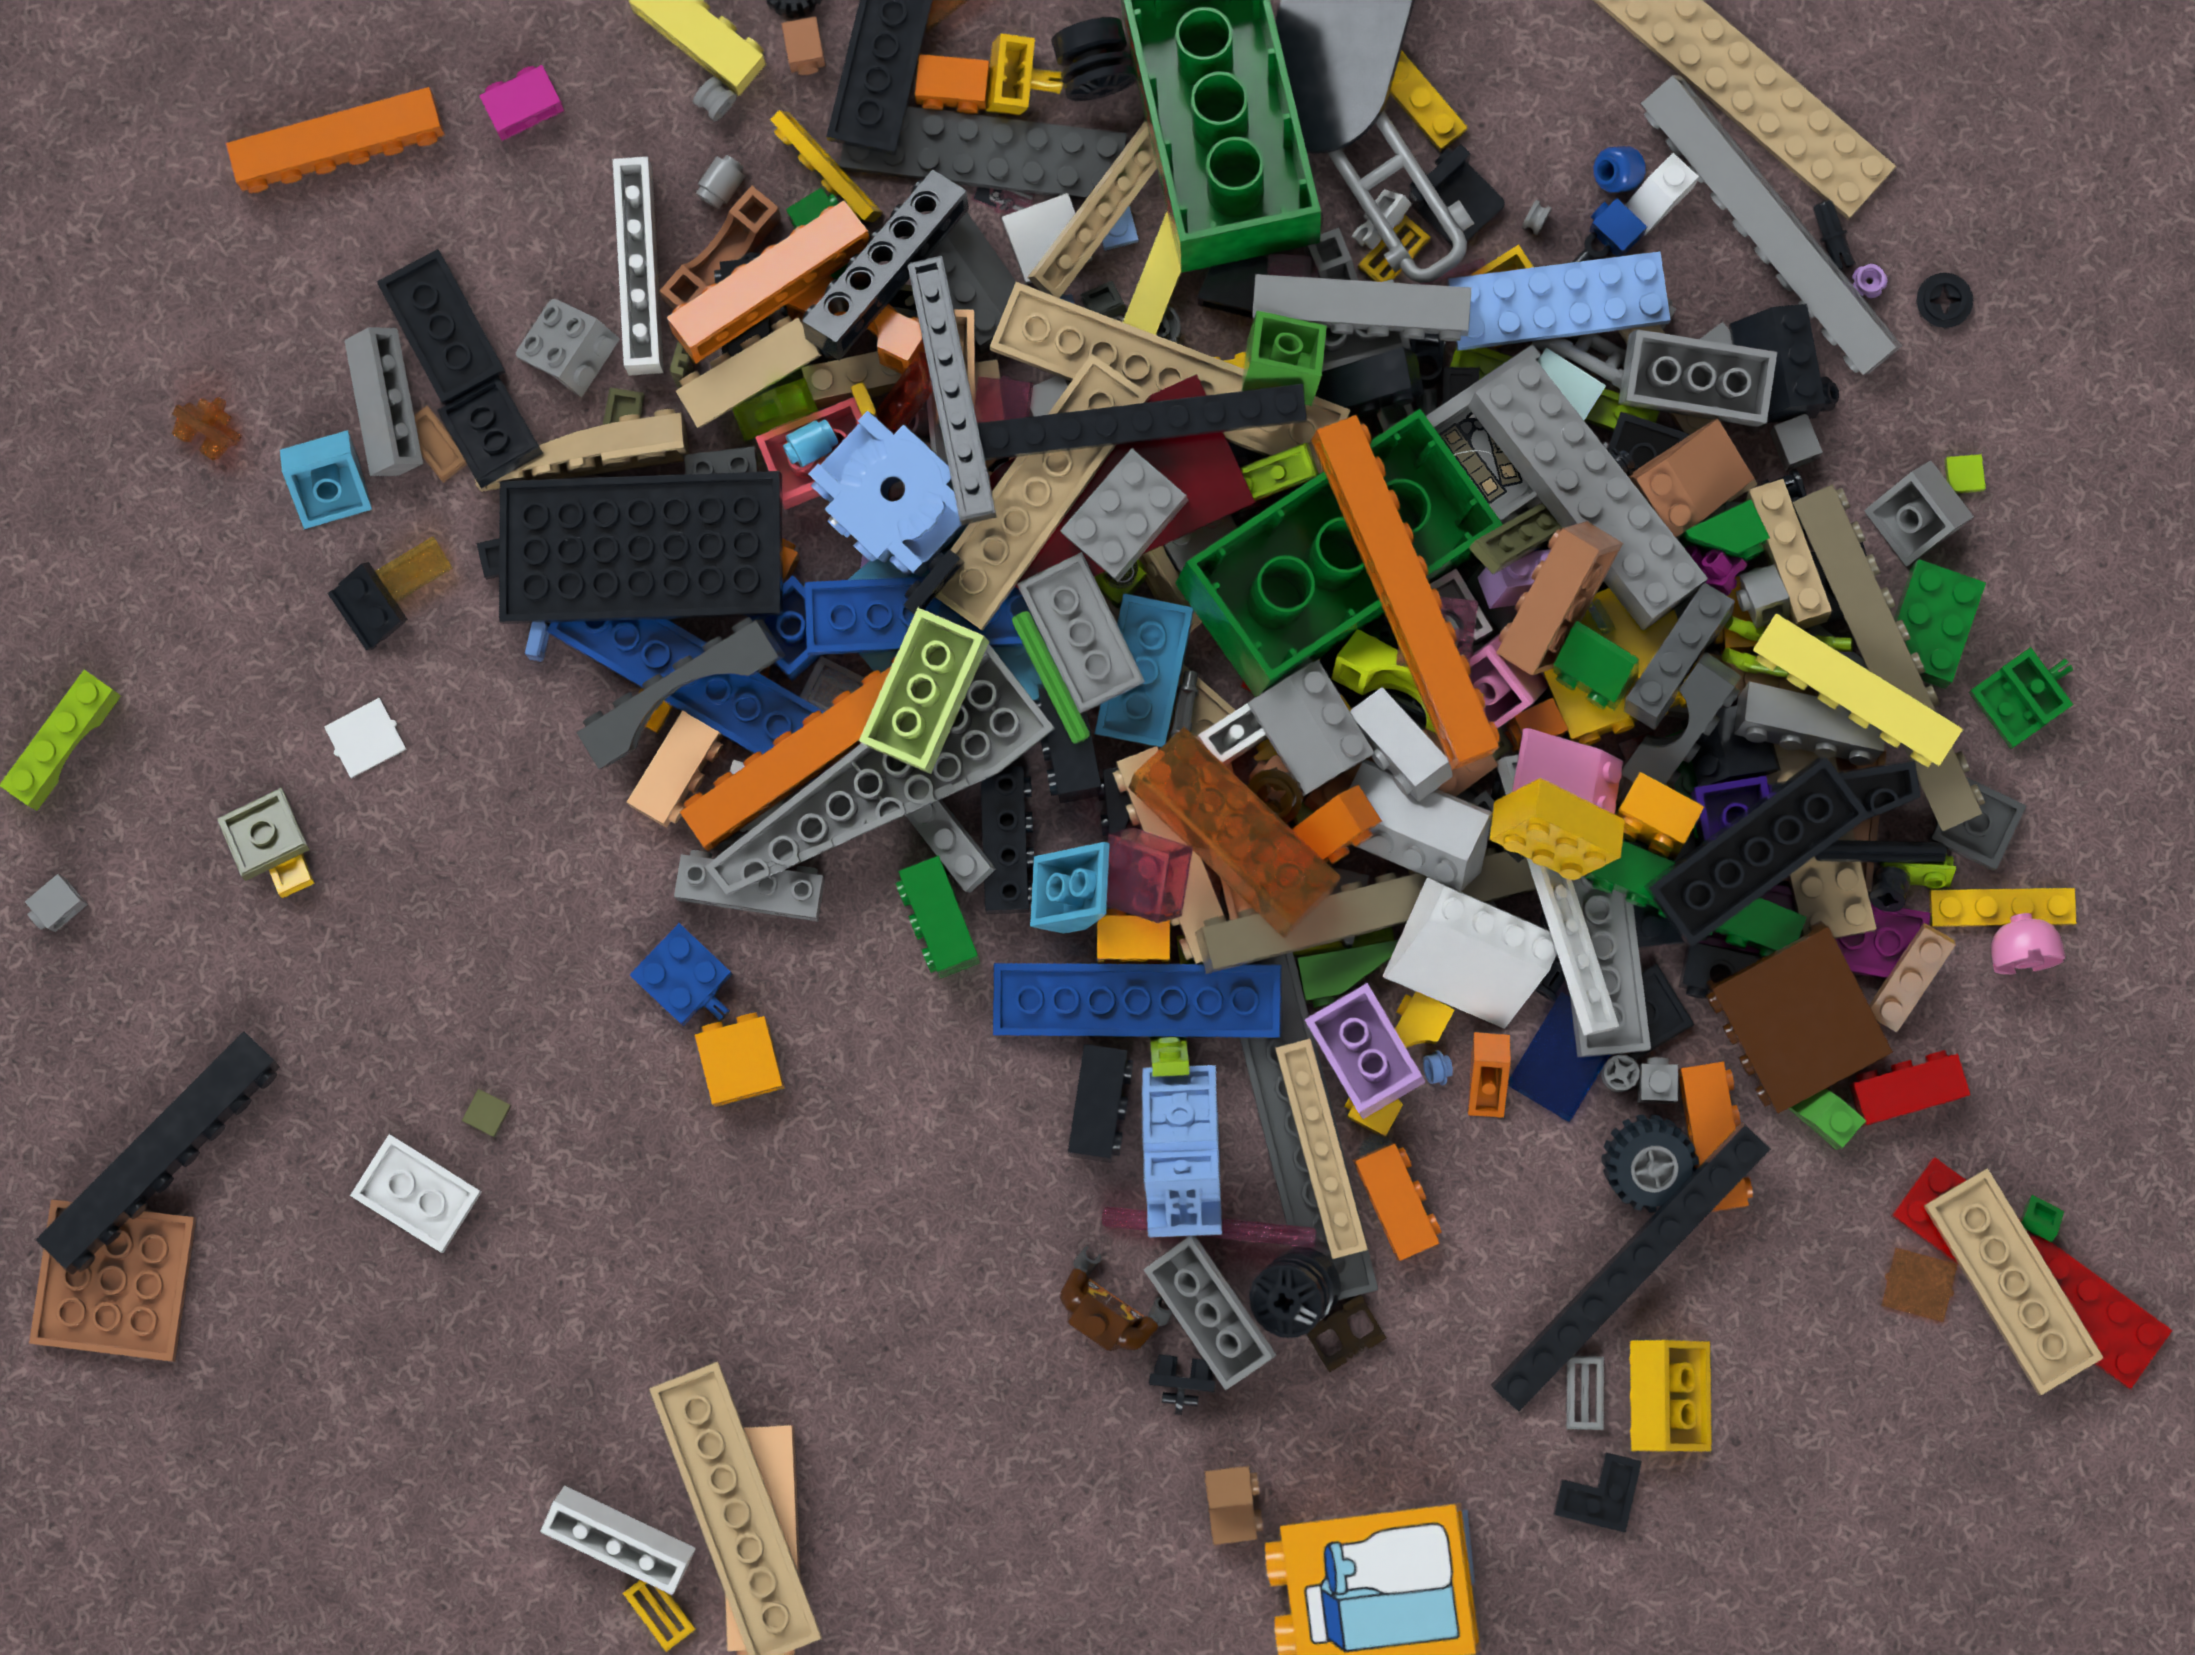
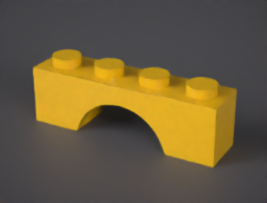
[1344,991,1455,1138]

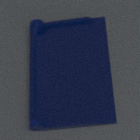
[1508,992,1611,1123]

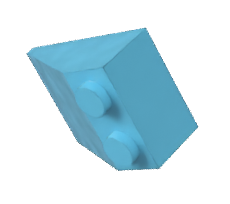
[1030,842,1109,934]

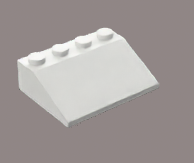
[1383,877,1557,1029]

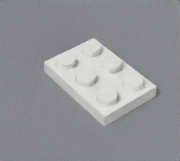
[350,1134,482,1253]

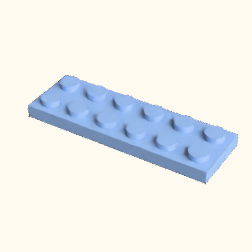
[1448,251,1670,351]

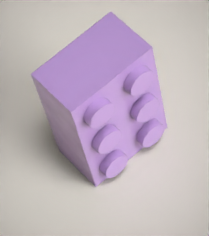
[1305,983,1426,1119]

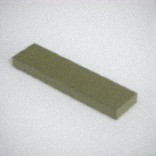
[1469,502,1562,574]

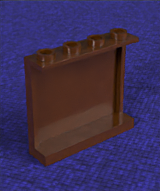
[1706,921,1893,1114]

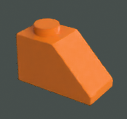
[1468,1032,1511,1118]

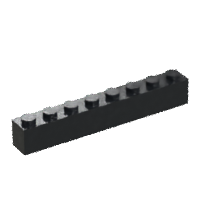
[35,1031,280,1275]

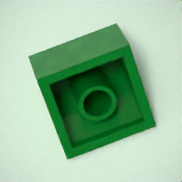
[1678,499,1770,563]
[1553,621,1639,711]

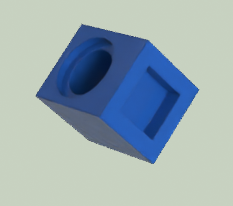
[1589,198,1647,257]

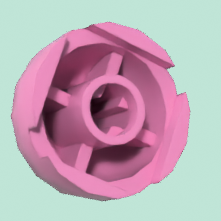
[1991,913,2065,974]

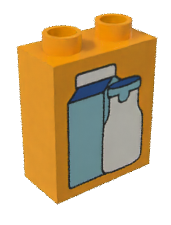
[1265,1503,1481,1655]

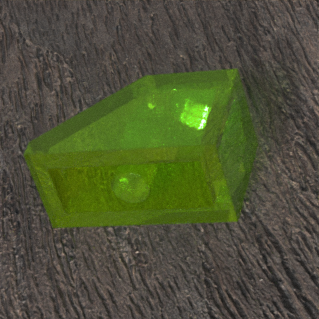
[732,378,818,442]

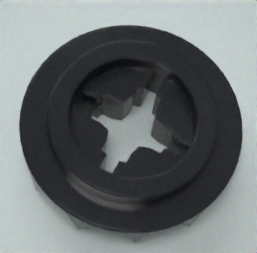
[1916,273,1973,330]

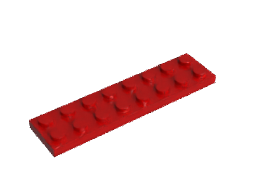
[1891,1157,2173,1389]

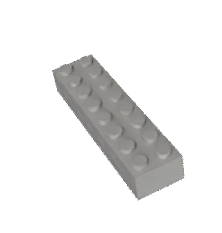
[1468,354,1708,631]

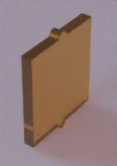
[1881,1248,1958,1322]

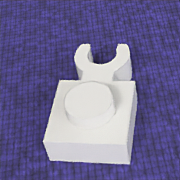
[1352,189,1412,249]

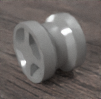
[693,76,737,121]
[1601,1055,1640,1093]

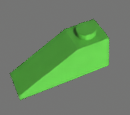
[1297,940,1399,1008]

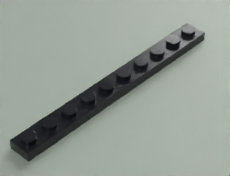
[946,384,1307,463]
[1491,1122,1771,1412]

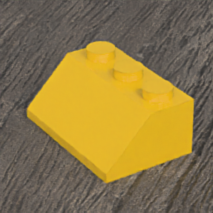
[1629,1340,1712,1451]

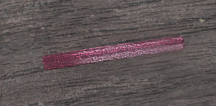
[1102,1207,1317,1248]

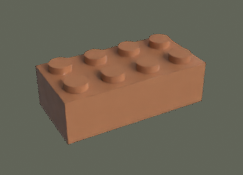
[1496,521,1623,676]

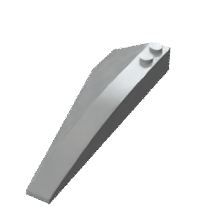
[705,644,1055,895]

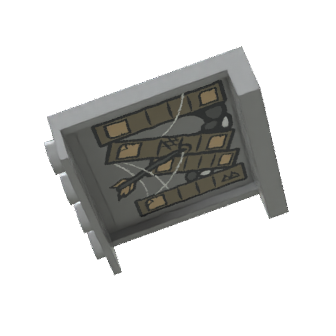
[1426,344,1609,524]

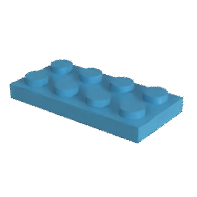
[1095,594,1194,749]

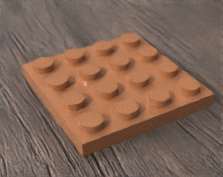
[29,1199,197,1362]

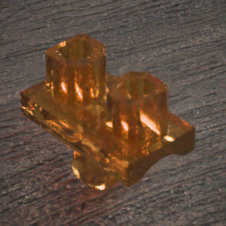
[172,397,242,460]

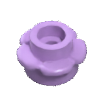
[1852,264,1887,298]

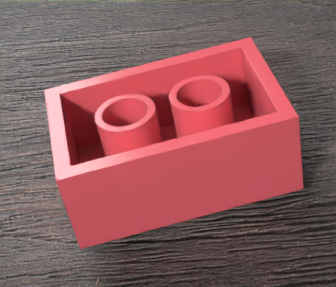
[755,397,862,510]

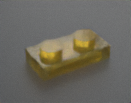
[375,536,453,602]

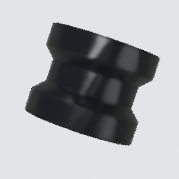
[1870,866,1910,912]

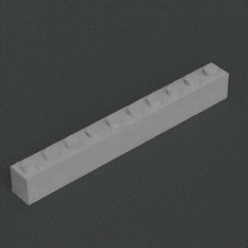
[1641,75,1902,375]

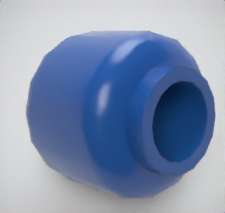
[1593,146,1646,192]

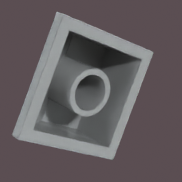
[1864,461,1974,567]

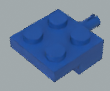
[630,923,733,1026]

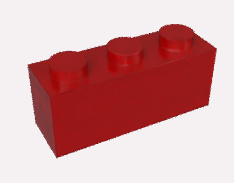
[1849,1050,1971,1127]

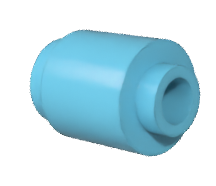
[783,419,839,467]

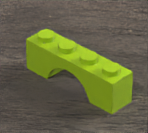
[0,670,121,811]

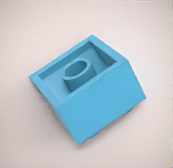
[280,430,372,529]

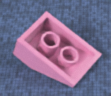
[1512,728,1623,814]

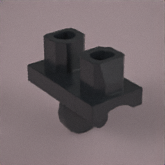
[1149,1354,1215,1416]

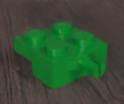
[1968,647,2074,749]

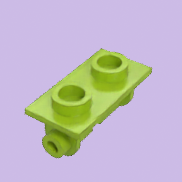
[1879,854,1956,889]

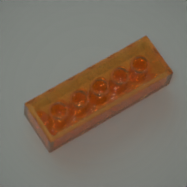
[1128,727,1341,938]

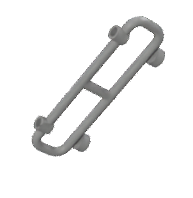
[1328,110,1475,283]

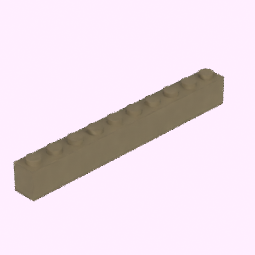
[1792,484,1985,831]
[1195,847,1537,974]

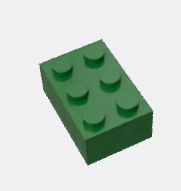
[1894,559,1986,689]
[895,855,980,979]

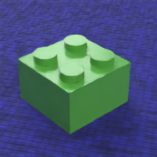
[1241,311,1327,406]

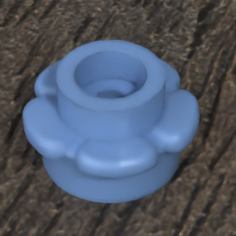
[1423,1050,1453,1085]

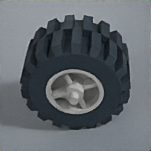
[1601,1114,1699,1213]

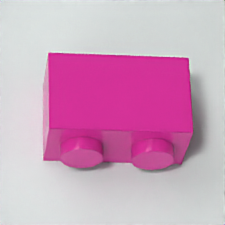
[479,65,565,141]

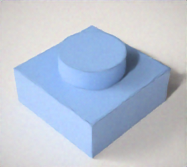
[1102,206,1138,251]

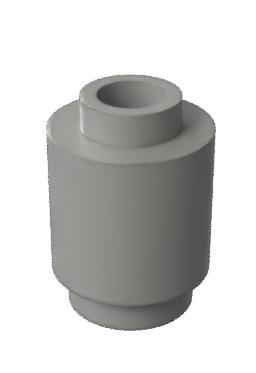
[696,155,745,209]

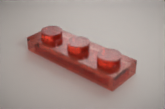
[876,352,933,434]

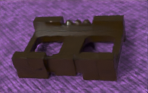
[1306,1294,1387,1373]

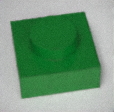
[2020,1195,2064,1242]

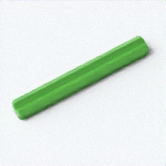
[1012,611,1090,744]

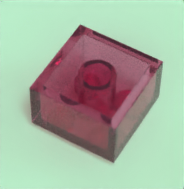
[1106,827,1193,923]

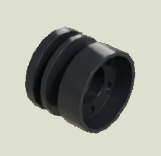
[1051,17,1137,101]
[1249,1247,1341,1338]

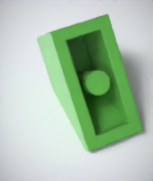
[1788,1088,1866,1150]

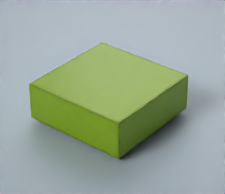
[1944,454,1986,494]

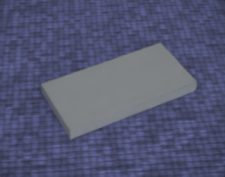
[1017,552,1145,714]

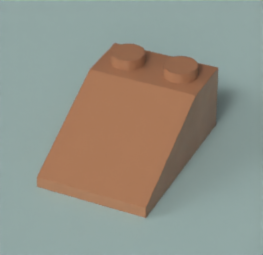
[1628,418,1754,537]

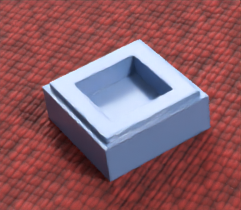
[525,622,550,662]

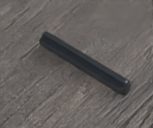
[1815,840,1947,864]

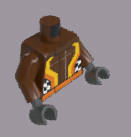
[1060,1246,1173,1352]

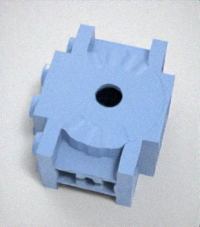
[809,410,967,577]
[1142,1065,1222,1237]

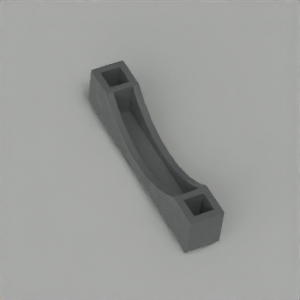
[576,617,785,769]

